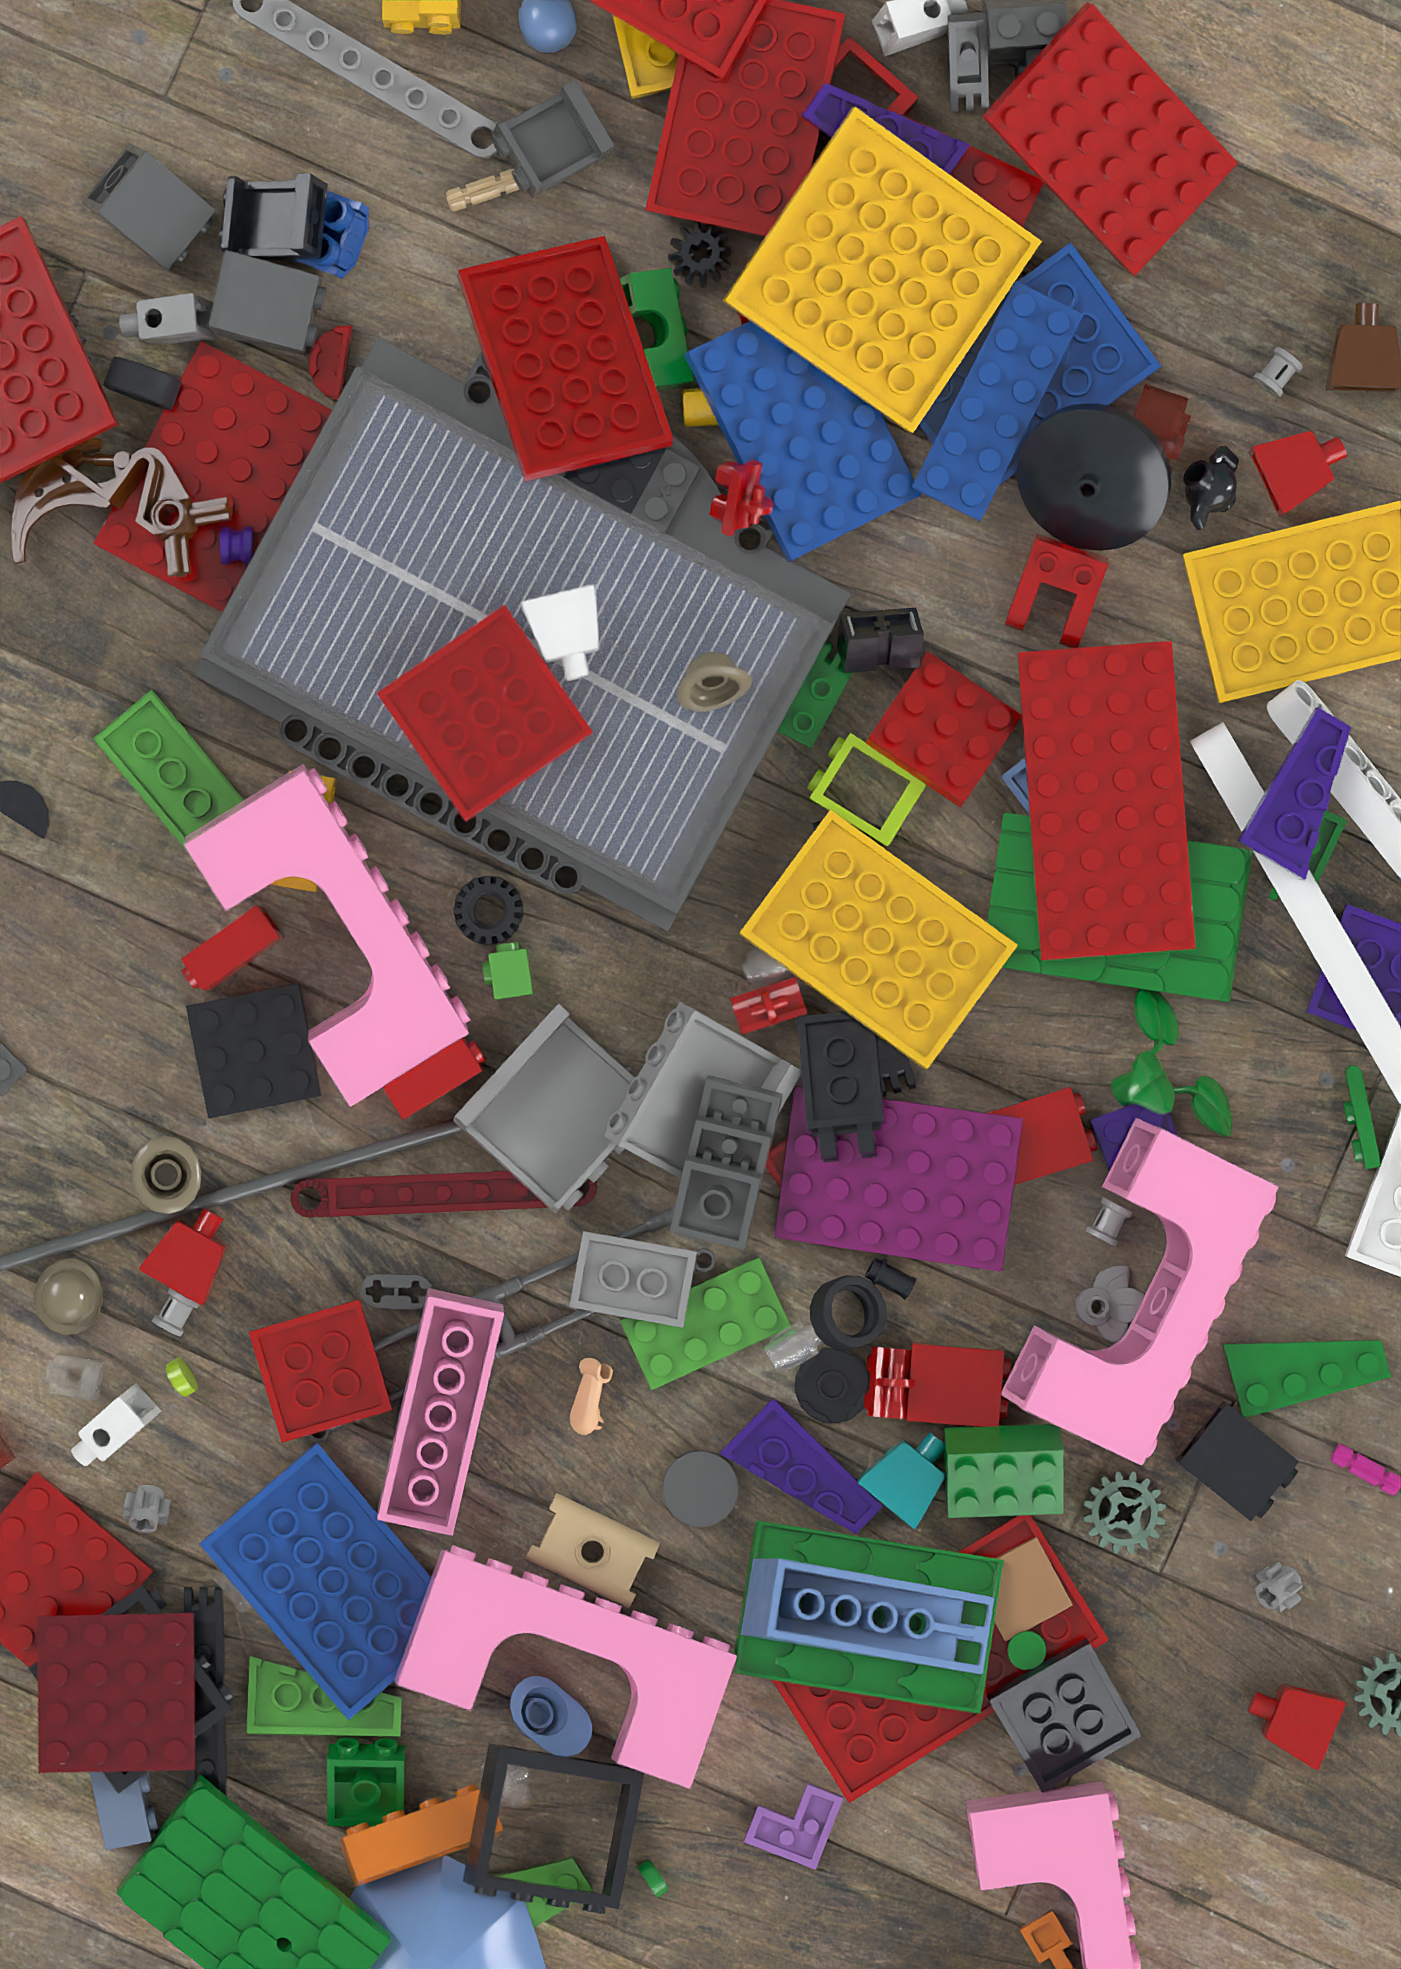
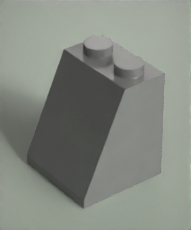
[981,0,1067,65]
[82,143,216,270]
[209,250,327,356]

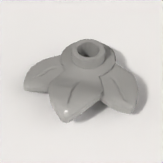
[1076,1265,1145,1342]

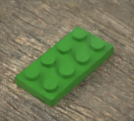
[620,1257,791,1390]

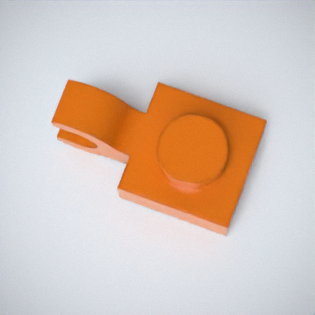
[1019,1909,1075,1969]

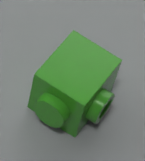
[482,942,534,1000]

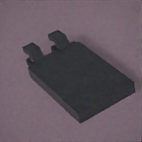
[797,1011,885,1163]

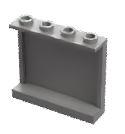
[604,1002,802,1179]
[453,1004,635,1214]

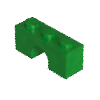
[620,268,694,391]

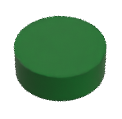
[1007,1630,1046,1670]
[636,1859,669,1898]

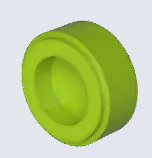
[165,1357,198,1397]

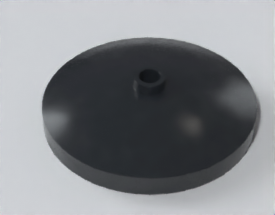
[1017,403,1171,551]

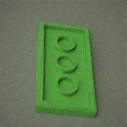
[93,689,244,856]

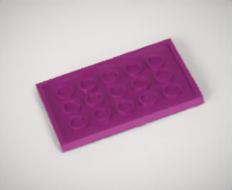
[774,1086,1024,1272]

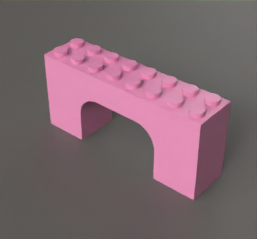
[184,764,470,1107]
[1001,1118,1278,1465]
[394,1545,737,1789]
[966,1781,1141,1969]

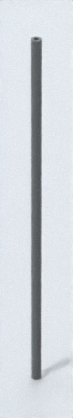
[0,1119,464,1272]

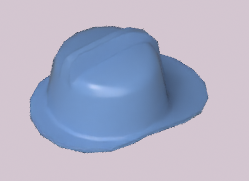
[510,1676,592,1757]

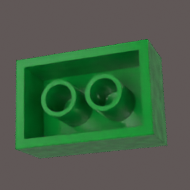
[944,1424,1064,1518]

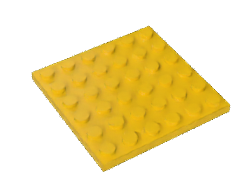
[723,107,1042,433]

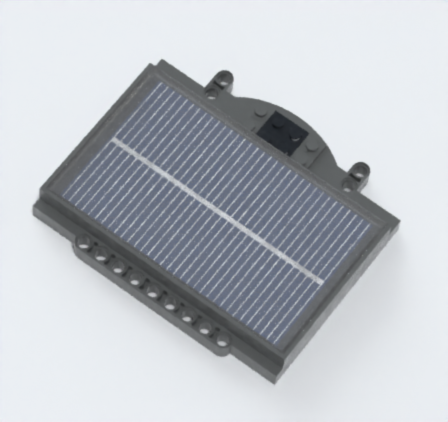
[194,337,851,932]

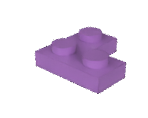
[744,1782,843,1870]

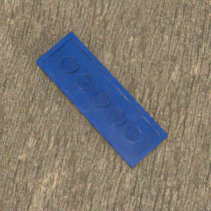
[912,280,1084,522]

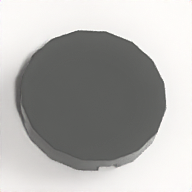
[662,1450,739,1527]

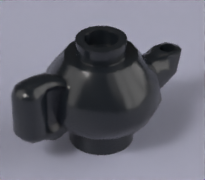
[1183,446,1239,530]

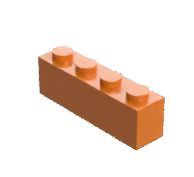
[340,1784,503,1887]

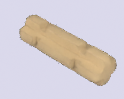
[446,169,519,212]

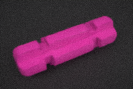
[1330,1444,1401,1495]

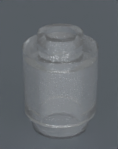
[741,948,793,988]
[763,1320,823,1373]

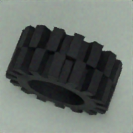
[453,876,524,945]

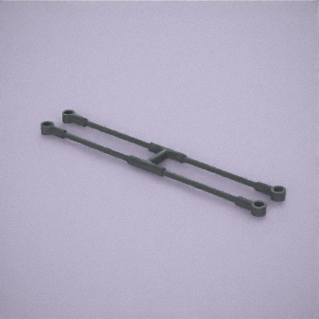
[308,1202,716,1442]

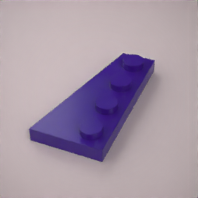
[801,83,970,174]
[1237,707,1351,880]
[719,1398,883,1534]

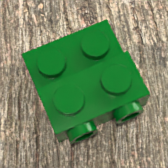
[327,1737,406,1827]

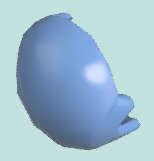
[518,0,577,53]

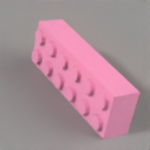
[377,1288,504,1536]

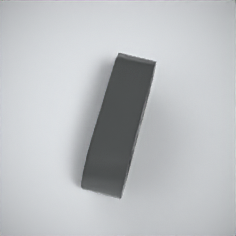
[360,1273,433,1309]

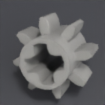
[123,1485,171,1533]
[1254,1562,1303,1613]

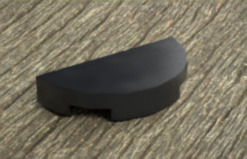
[0,781,50,839]

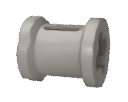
[1253,346,1303,398]
[1085,1197,1133,1247]
[152,1288,199,1337]

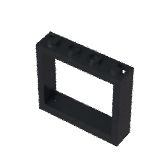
[28,1584,235,1794]
[463,1743,644,1914]

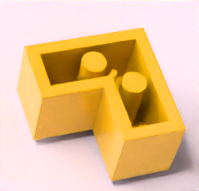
[382,0,461,35]

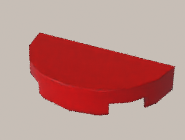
[308,325,353,401]

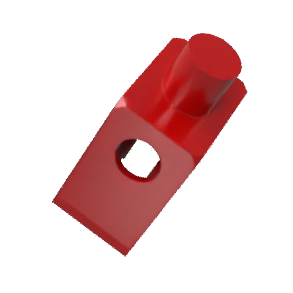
[1248,431,1347,517]
[138,1208,227,1306]
[1247,1684,1346,1770]

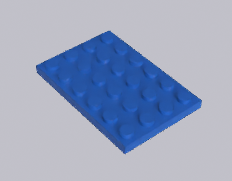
[918,243,1161,485]
[684,321,921,562]
[198,1443,431,1720]

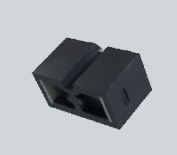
[837,607,924,673]

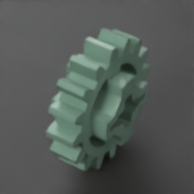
[1082,1471,1166,1554]
[1352,1651,1401,1736]

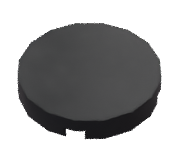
[794,1347,870,1424]

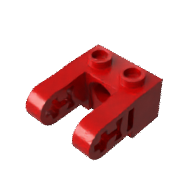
[1004,533,1109,648]

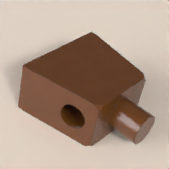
[1326,303,1401,392]

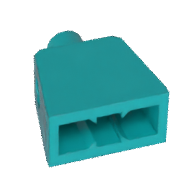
[857,1432,946,1529]

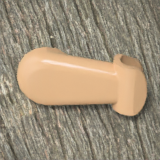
[570,1358,613,1435]

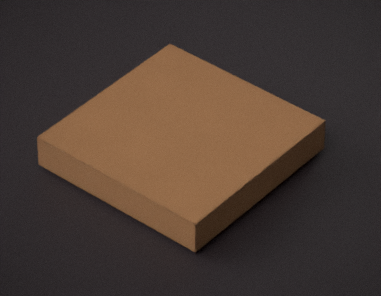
[995,1537,1073,1642]

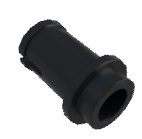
[865,1257,917,1300]

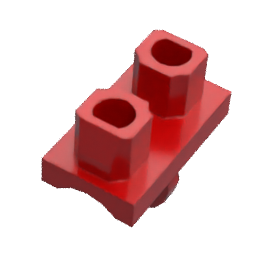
[709,459,773,537]
[730,977,807,1035]
[864,1347,915,1419]

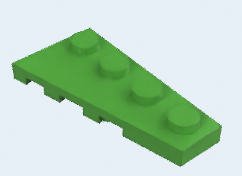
[246,1656,402,1738]

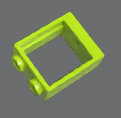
[807,733,926,848]

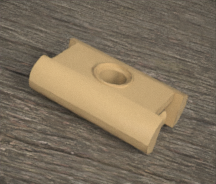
[525,1493,660,1608]

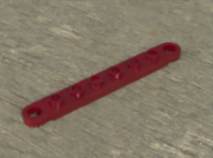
[290,1171,597,1218]

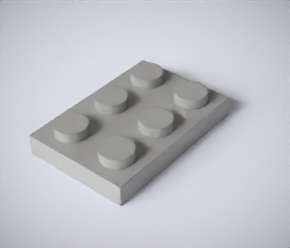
[569,1231,697,1328]

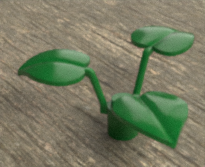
[1111,989,1232,1137]

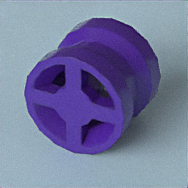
[220,526,255,565]

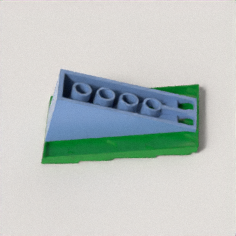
[731,1521,1004,1714]

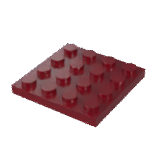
[37,1613,196,1773]

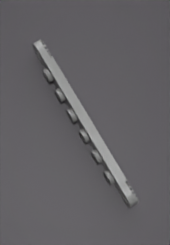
[233,0,497,159]

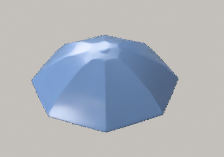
[349,1855,546,1969]

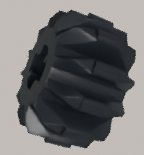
[668,222,733,288]

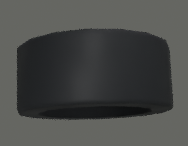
[103,357,182,410]
[810,1275,887,1350]

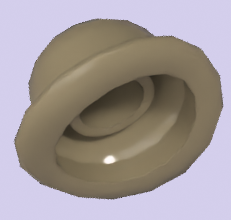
[677,651,752,713]
[131,1136,202,1214]
[34,1258,103,1335]

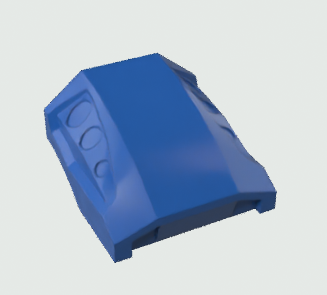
[289,179,369,279]

